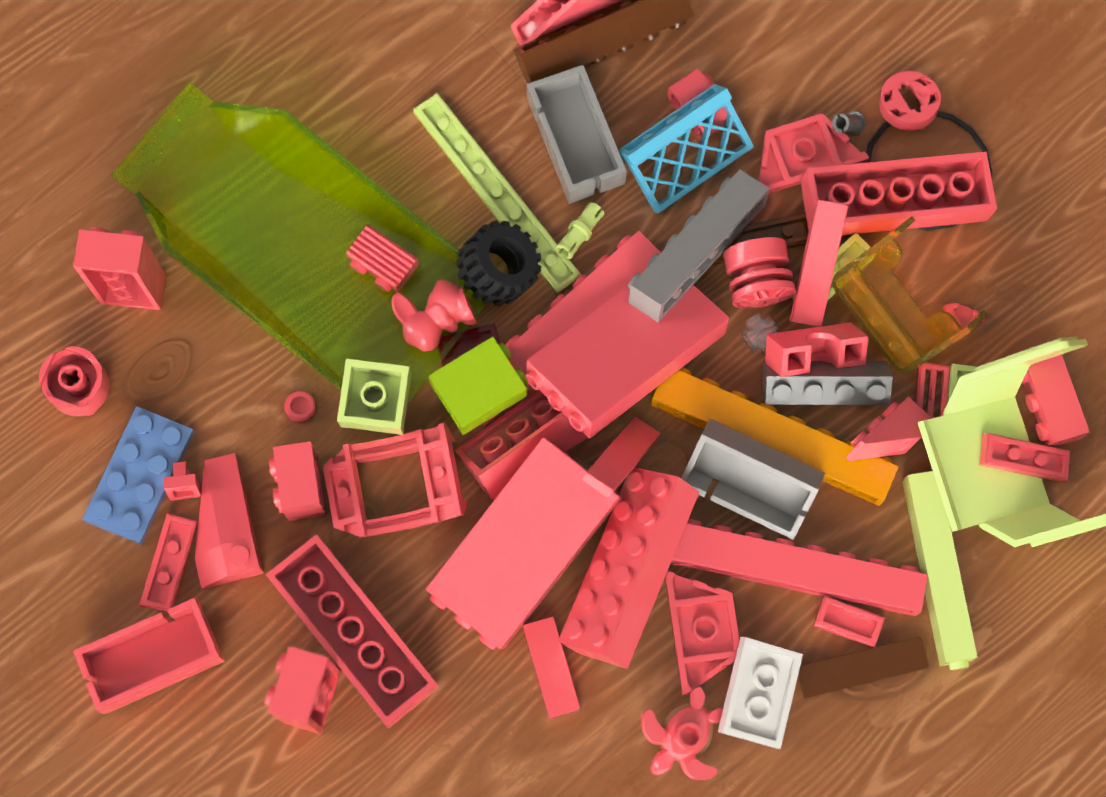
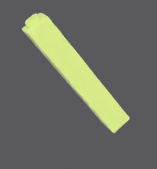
[902,471,978,670]

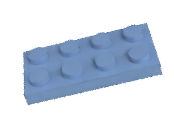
[82,406,195,545]

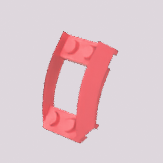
[323,423,468,537]

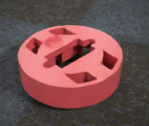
[879,71,941,130]

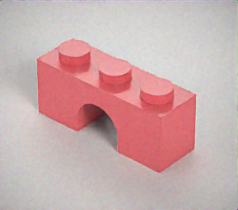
[765,322,868,377]

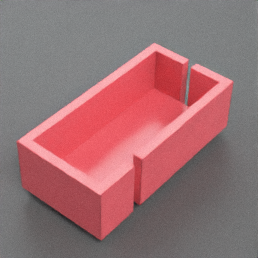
[73,598,225,714]

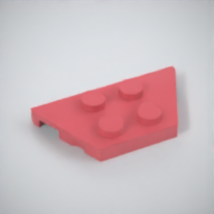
[759,113,869,194]
[665,571,740,695]

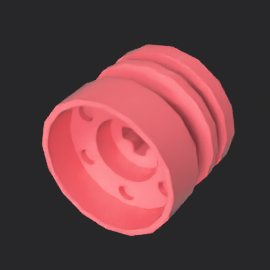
[723,237,796,309]

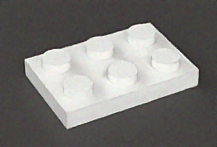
[718,637,803,749]

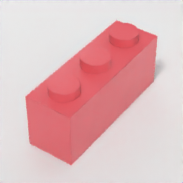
[1021,354,1090,447]

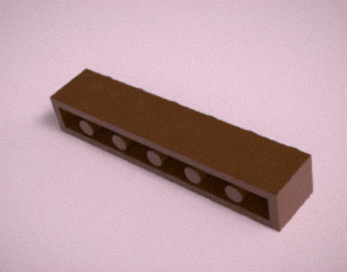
[513,0,694,84]

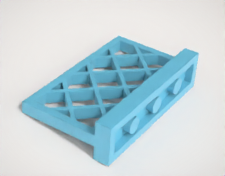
[618,84,754,214]

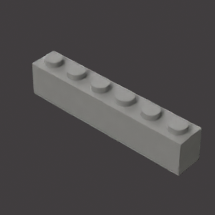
[628,170,770,322]

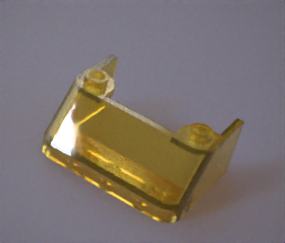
[833,216,988,373]

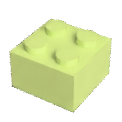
[337,359,412,435]

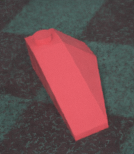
[195,453,264,590]

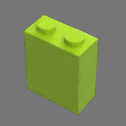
[428,337,529,435]

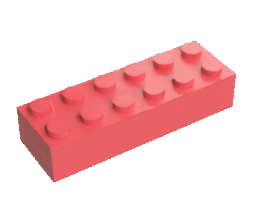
[800,152,997,235]
[558,467,699,669]
[266,534,439,729]

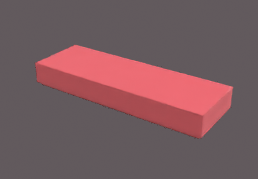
[980,433,1070,483]
[139,514,198,613]
[523,617,580,719]

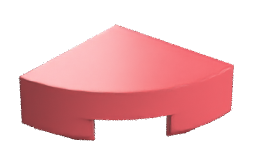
[942,303,985,335]

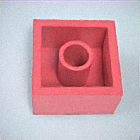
[269,441,326,521]

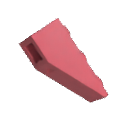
[846,396,932,461]

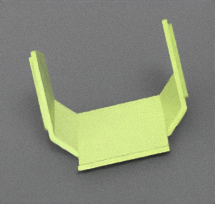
[918,336,1106,547]

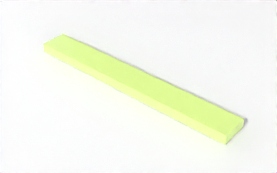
[413,93,582,296]

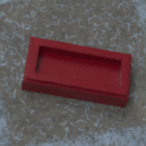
[437,323,500,367]

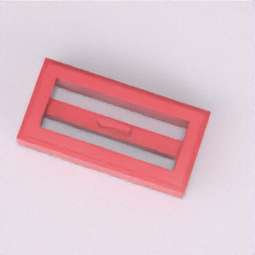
[915,362,951,419]

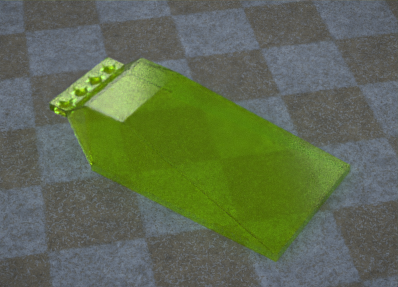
[111,82,486,405]

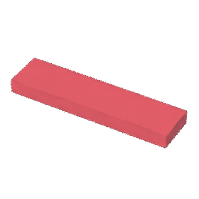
[790,199,848,327]
[582,416,661,498]

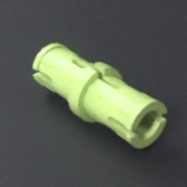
[555,202,604,259]

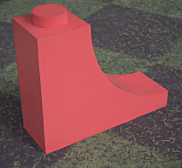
[510,0,624,46]

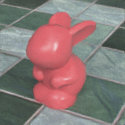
[391,279,478,352]

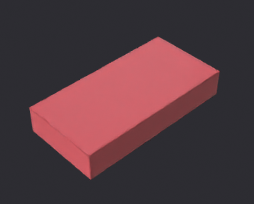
[813,595,885,648]

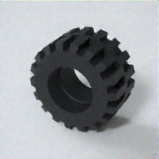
[456,221,542,306]

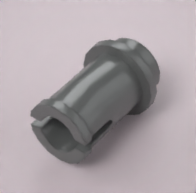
[832,111,866,135]

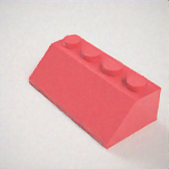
[454,390,587,501]

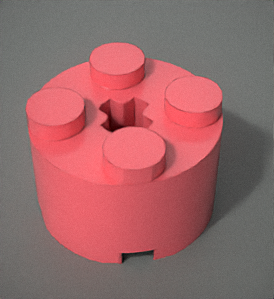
[39,346,110,416]

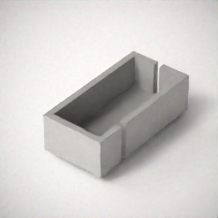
[527,65,627,204]
[681,418,825,540]

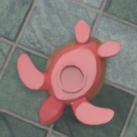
[641,687,723,780]

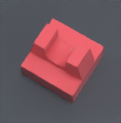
[164,461,201,501]

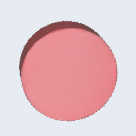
[284,391,316,423]

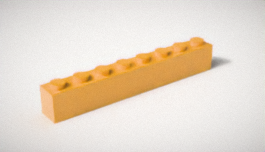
[651,367,899,506]

